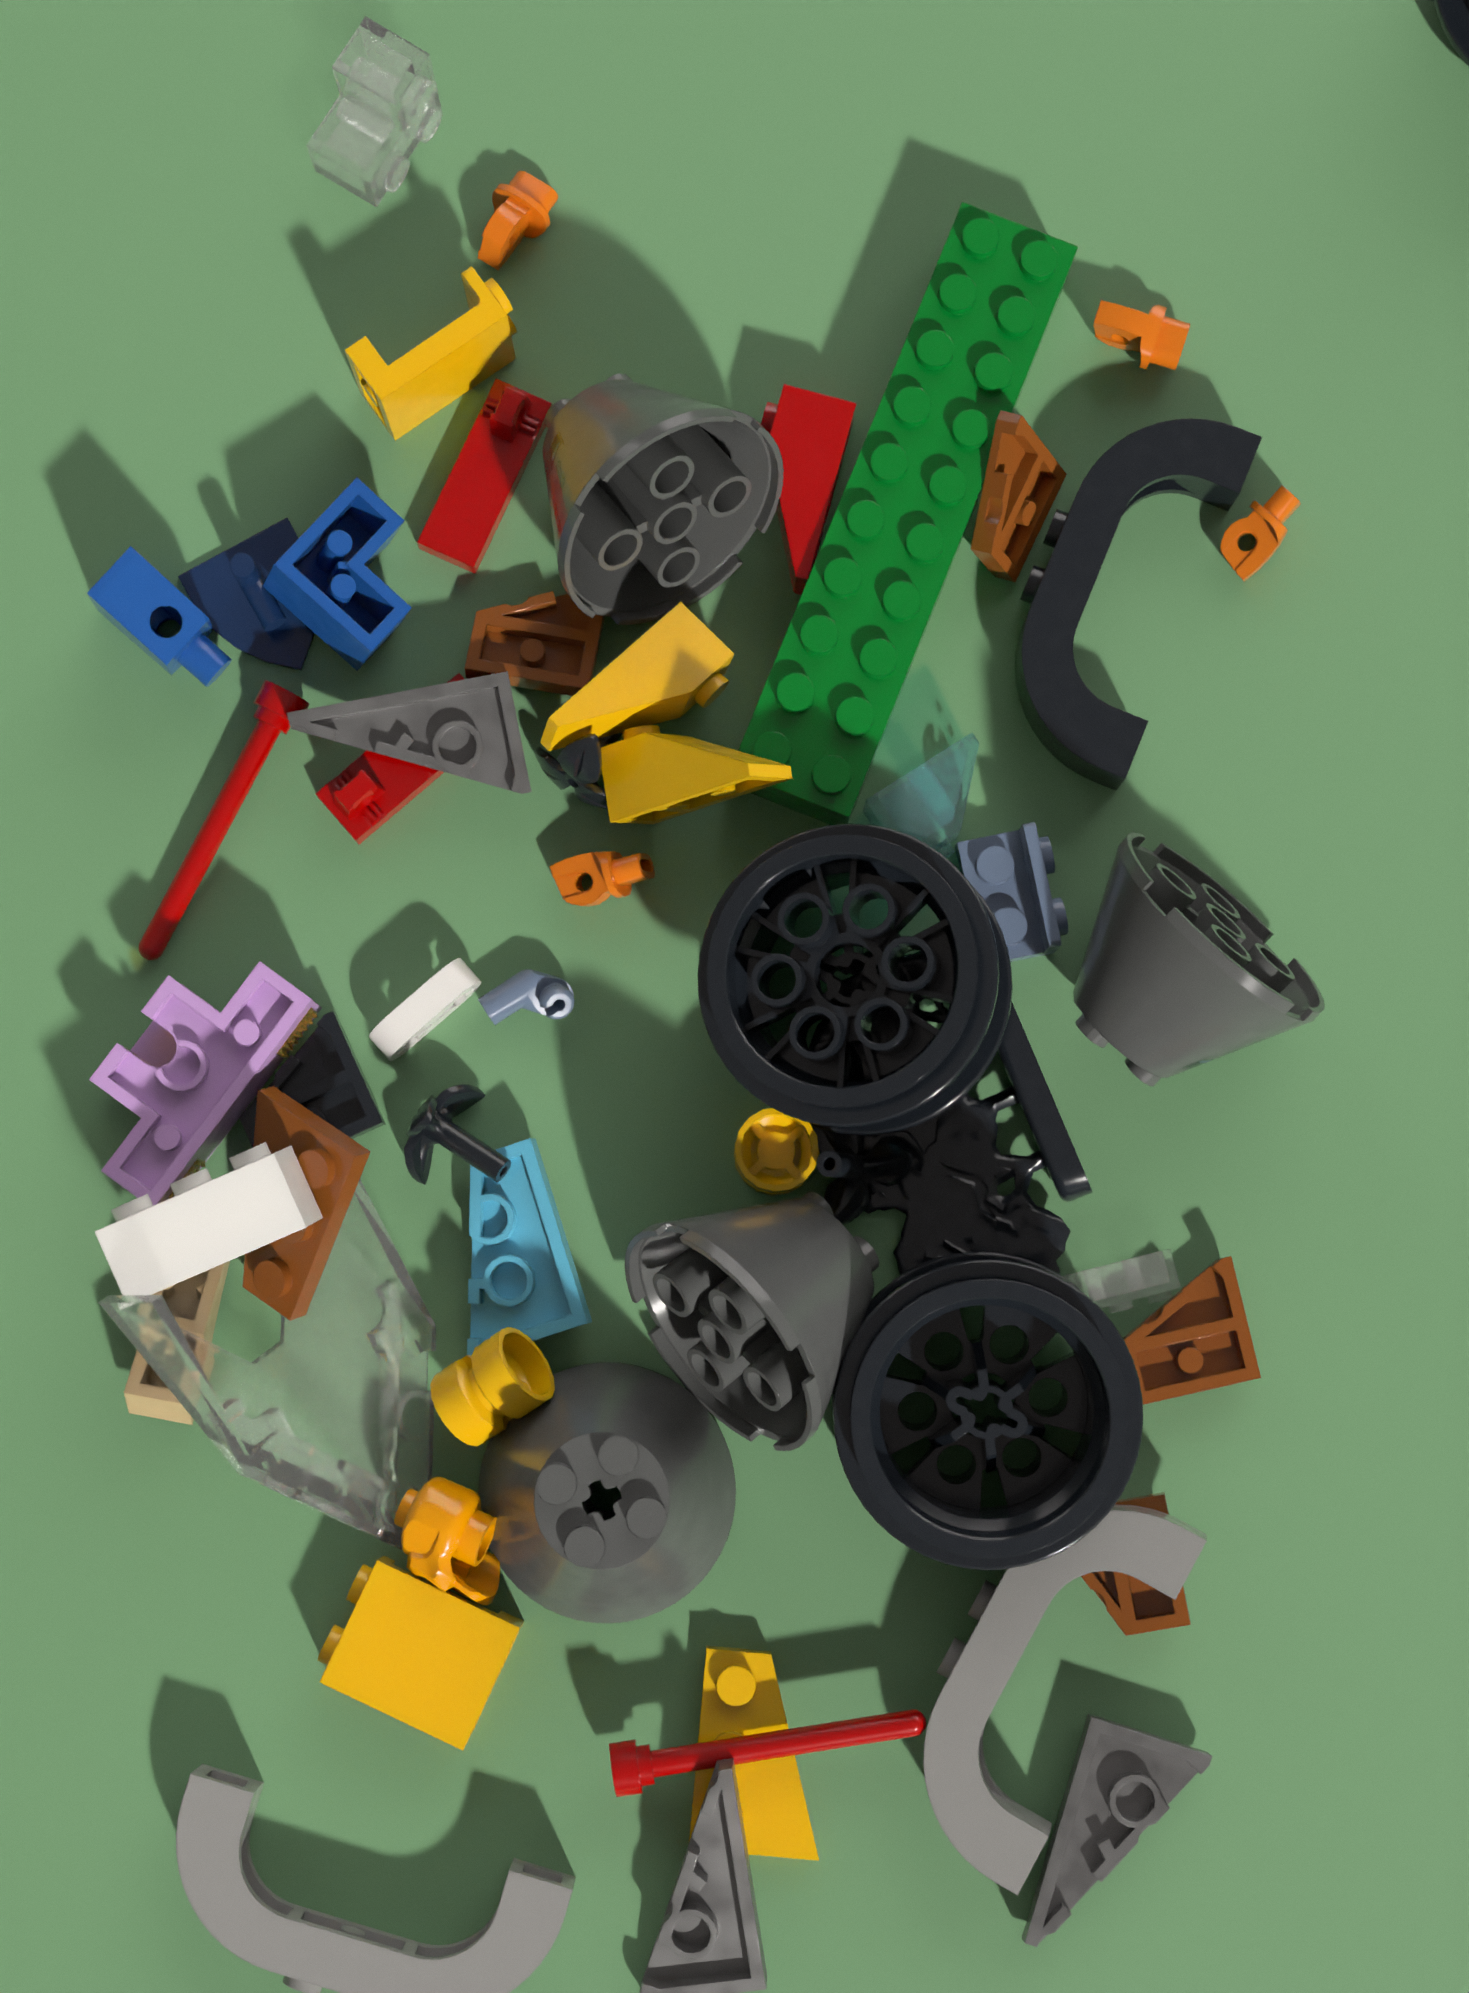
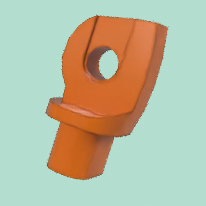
[478,170,558,270]
[1093,300,1190,370]
[1221,485,1301,582]
[549,851,655,907]

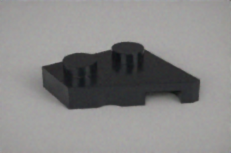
[239,1011,385,1148]

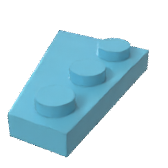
[467,1138,592,1355]

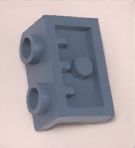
[955,822,1068,962]

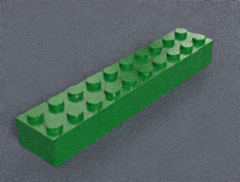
[738,202,1078,825]

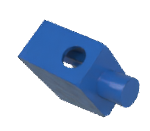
[87,546,232,687]

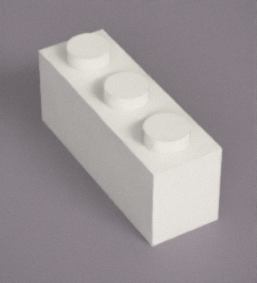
[95,1142,323,1305]

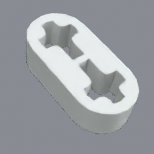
[369,958,481,1061]

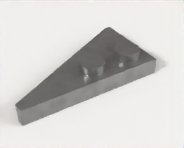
[287,671,531,794]
[1022,1714,1212,1947]
[639,1758,768,1993]

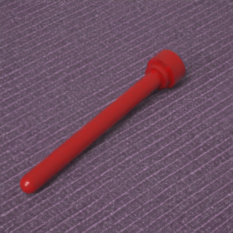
[138,680,310,960]
[609,1709,927,1797]

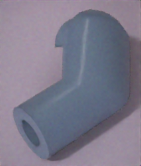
[478,969,575,1025]

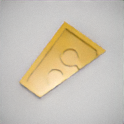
[689,1646,819,1861]

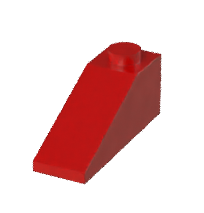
[761,384,856,595]

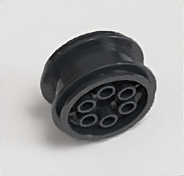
[698,823,1013,1136]
[832,1251,1143,1570]

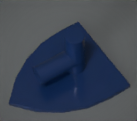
[178,517,315,671]

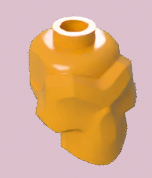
[394,1476,500,1605]

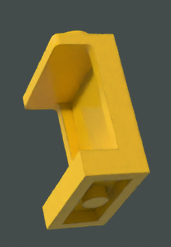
[345,266,517,441]
[317,1556,524,1751]

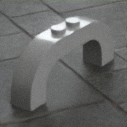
[923,1504,1207,1895]
[176,1764,576,1993]

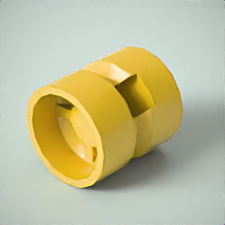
[734,1108,819,1196]
[430,1327,555,1447]

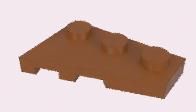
[242,1086,371,1321]

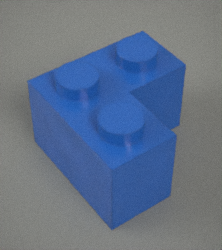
[263,477,412,671]

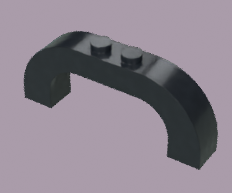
[1015,418,1262,791]

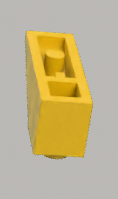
[540,602,735,751]
[601,725,793,824]

